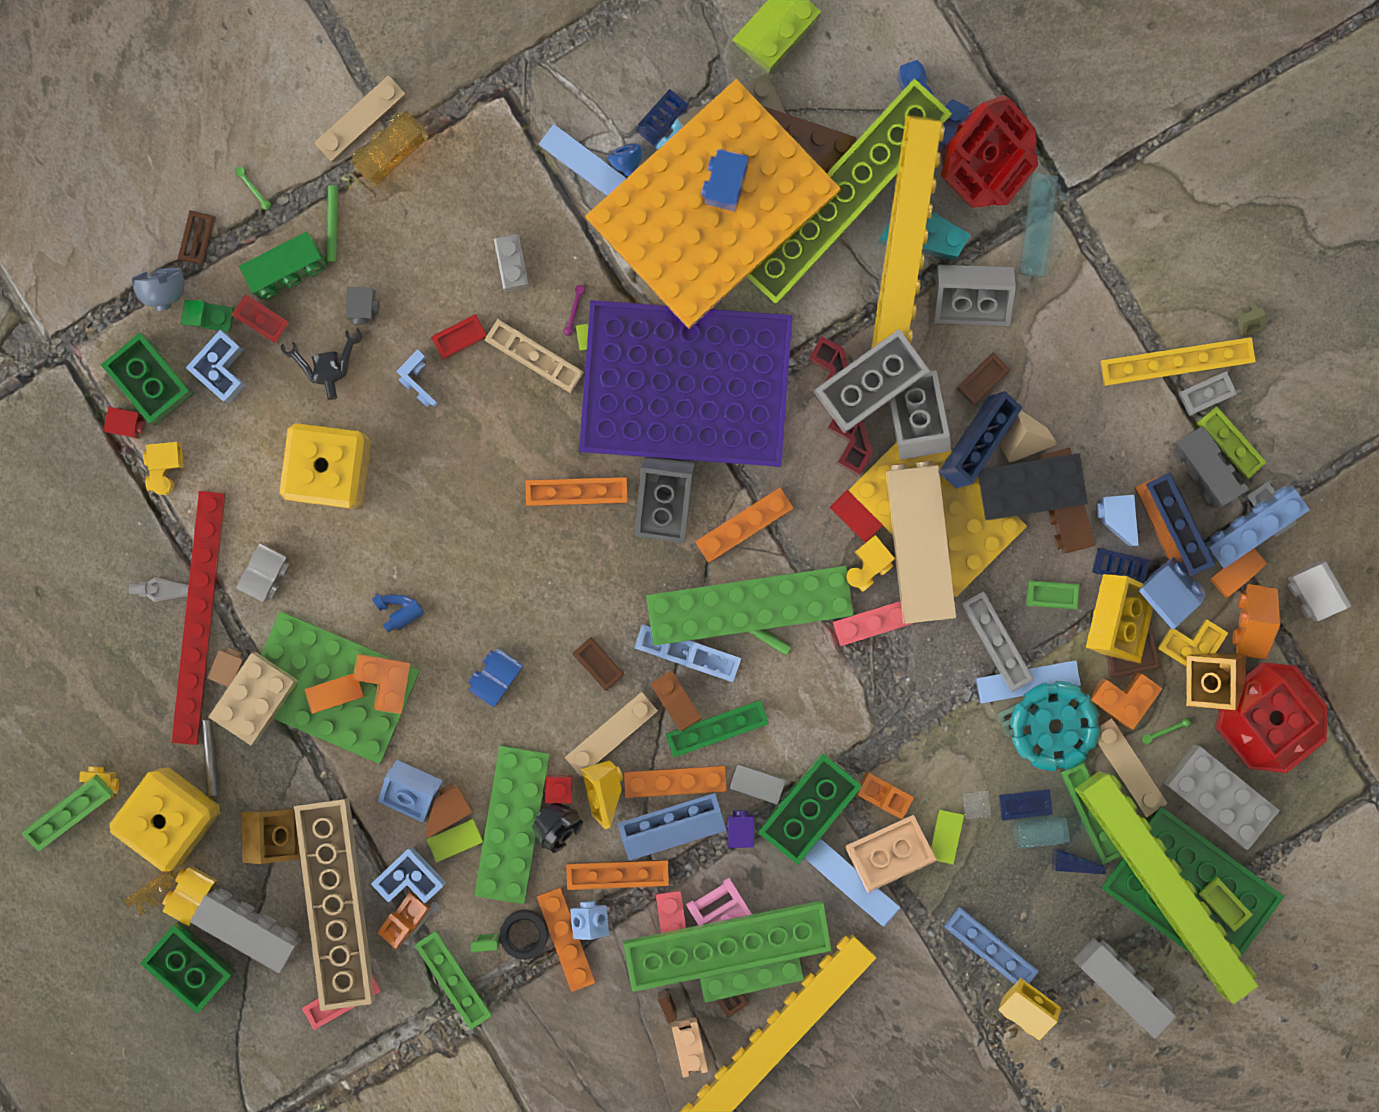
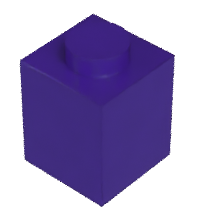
[728,810,754,848]

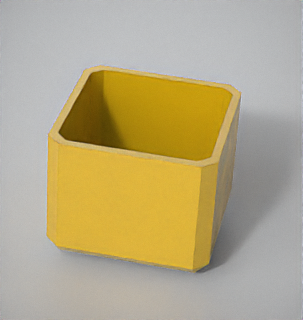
[280,423,371,510]
[110,767,221,872]

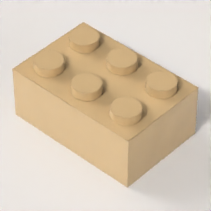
[209,652,299,746]

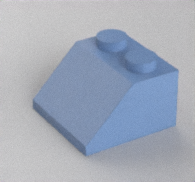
[1139,557,1206,630]

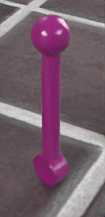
[563,285,585,336]

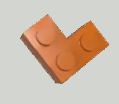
[1232,584,1280,660]
[353,653,410,714]
[1090,673,1163,730]

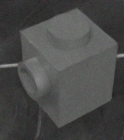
[346,287,379,325]

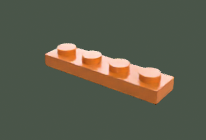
[525,477,628,506]
[1134,477,1190,574]
[695,487,794,563]
[624,765,727,798]
[566,859,669,890]
[537,887,596,992]

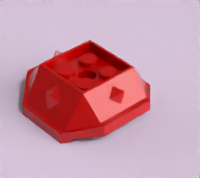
[940,95,1039,208]
[1215,662,1328,773]

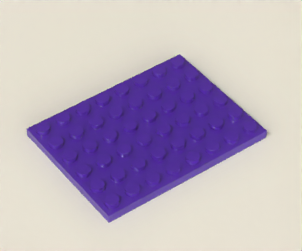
[579,300,792,467]

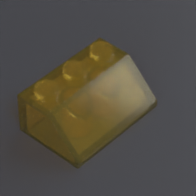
[350,111,429,188]

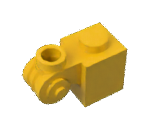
[143,442,184,495]
[846,535,895,592]

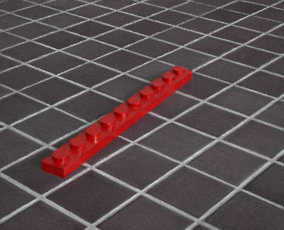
[171,491,226,745]

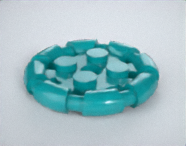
[1010,681,1101,771]

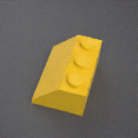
[1086,574,1153,663]

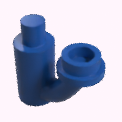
[372,593,425,633]

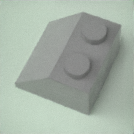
[1287,561,1351,621]

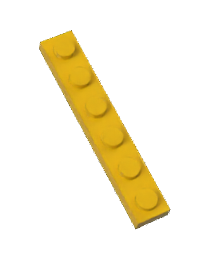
[1100,337,1256,386]

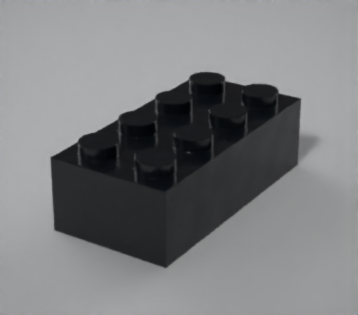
[978,453,1088,520]

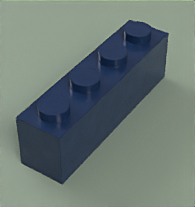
[938,391,1023,488]
[1146,472,1216,576]

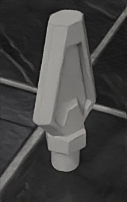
[129,577,188,602]

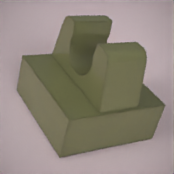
[1237,304,1266,338]

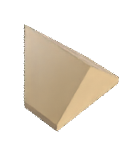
[1000,411,1056,463]

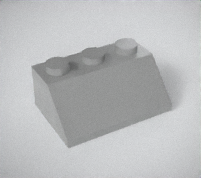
[934,265,1016,326]

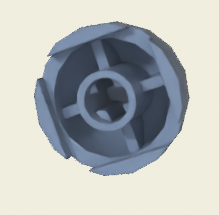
[132,268,184,311]

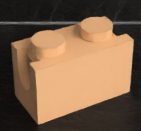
[672,1017,708,1078]

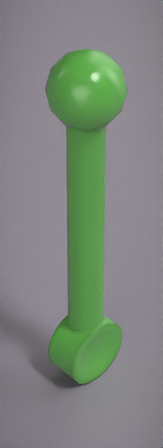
[235,167,271,210]
[1141,718,1192,744]

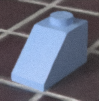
[1096,495,1139,546]

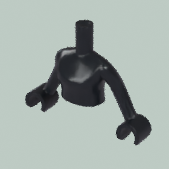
[281,328,362,400]

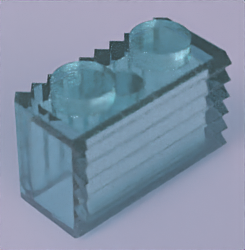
[1013,815,1070,849]

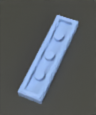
[539,124,626,196]
[976,660,1081,703]

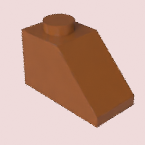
[650,670,702,732]
[425,784,474,838]

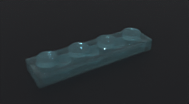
[1019,173,1058,277]

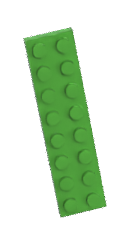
[646,566,854,646]
[623,900,831,992]

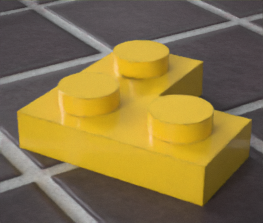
[1157,619,1228,667]

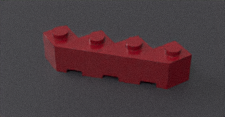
[808,336,873,476]

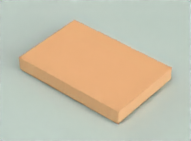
[845,815,937,893]

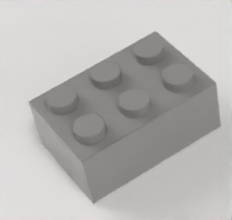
[889,370,951,460]

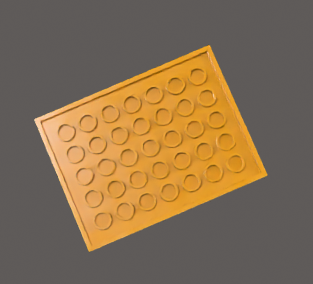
[585,79,841,329]

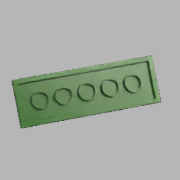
[474,745,550,904]

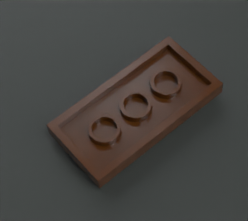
[763,106,857,173]

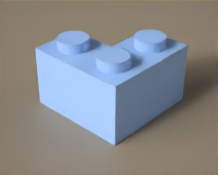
[186,330,246,404]
[371,846,446,903]

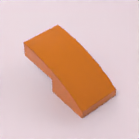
[1210,548,1267,598]
[304,674,364,714]
[856,771,914,820]
[378,892,432,949]

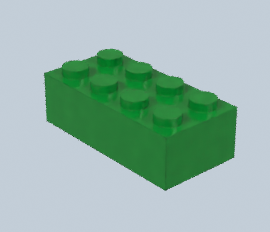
[757,752,862,865]

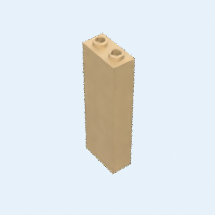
[885,461,956,624]

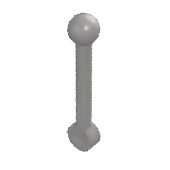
[403,901,439,945]

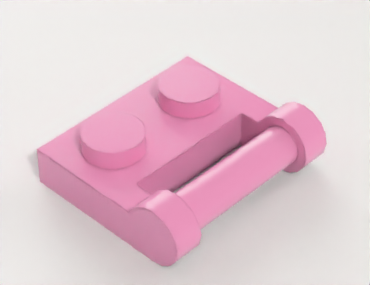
[686,878,752,925]

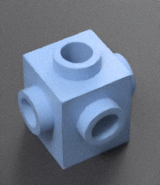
[571,901,609,940]

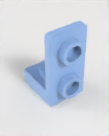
[396,349,439,408]

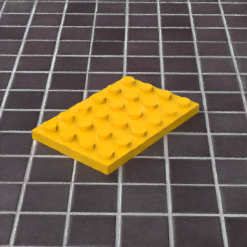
[848,442,1027,598]

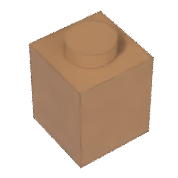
[207,647,247,687]

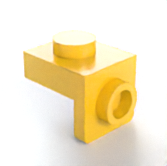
[79,766,119,799]

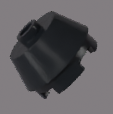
[532,803,583,853]

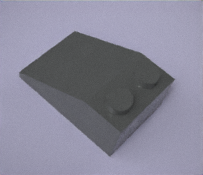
[635,457,695,543]

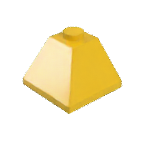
[581,760,623,829]

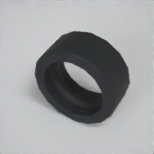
[499,909,548,960]

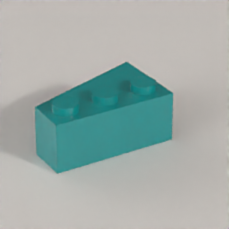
[877,211,971,261]

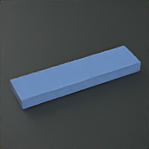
[944,906,1039,984]

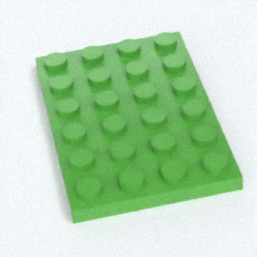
[261,611,420,764]

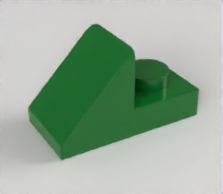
[180,300,235,333]

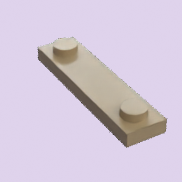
[314,75,406,163]
[485,319,584,394]
[564,692,658,776]
[1097,718,1168,817]

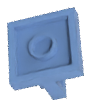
[377,760,442,823]

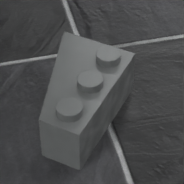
[1173,426,1249,508]

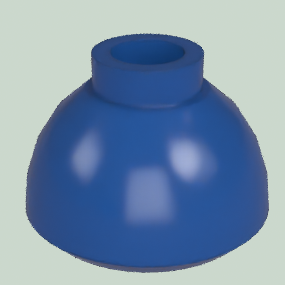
[608,143,642,176]

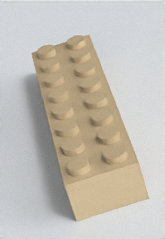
[294,798,375,1011]

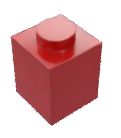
[103,407,146,439]
[545,775,573,803]

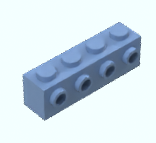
[1207,485,1310,568]
[618,793,727,861]

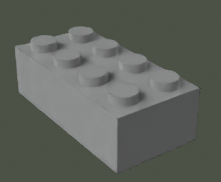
[814,329,930,433]
[1162,745,1280,850]
[190,889,302,973]
[1073,938,1176,1039]

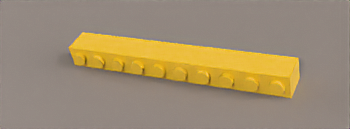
[871,115,944,349]
[680,934,876,1112]

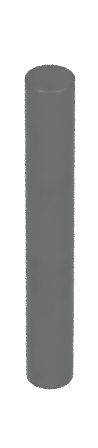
[201,719,219,796]

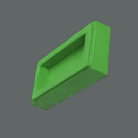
[1026,581,1080,610]
[471,933,501,952]

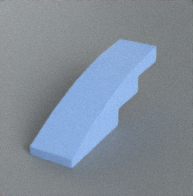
[634,624,741,682]
[804,838,901,927]

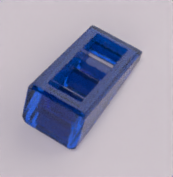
[636,89,689,146]
[1092,548,1150,584]
[1052,849,1107,875]

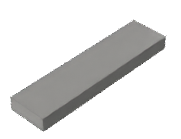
[961,591,1034,692]

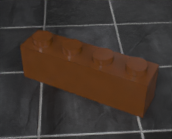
[1037,447,1095,554]

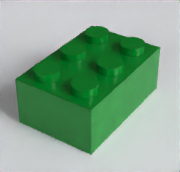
[238,231,328,300]
[101,332,194,426]
[140,921,236,1014]

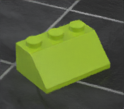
[732,0,821,74]

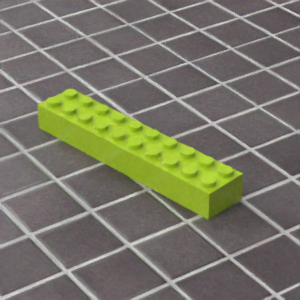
[747,78,952,304]
[1075,771,1258,1004]

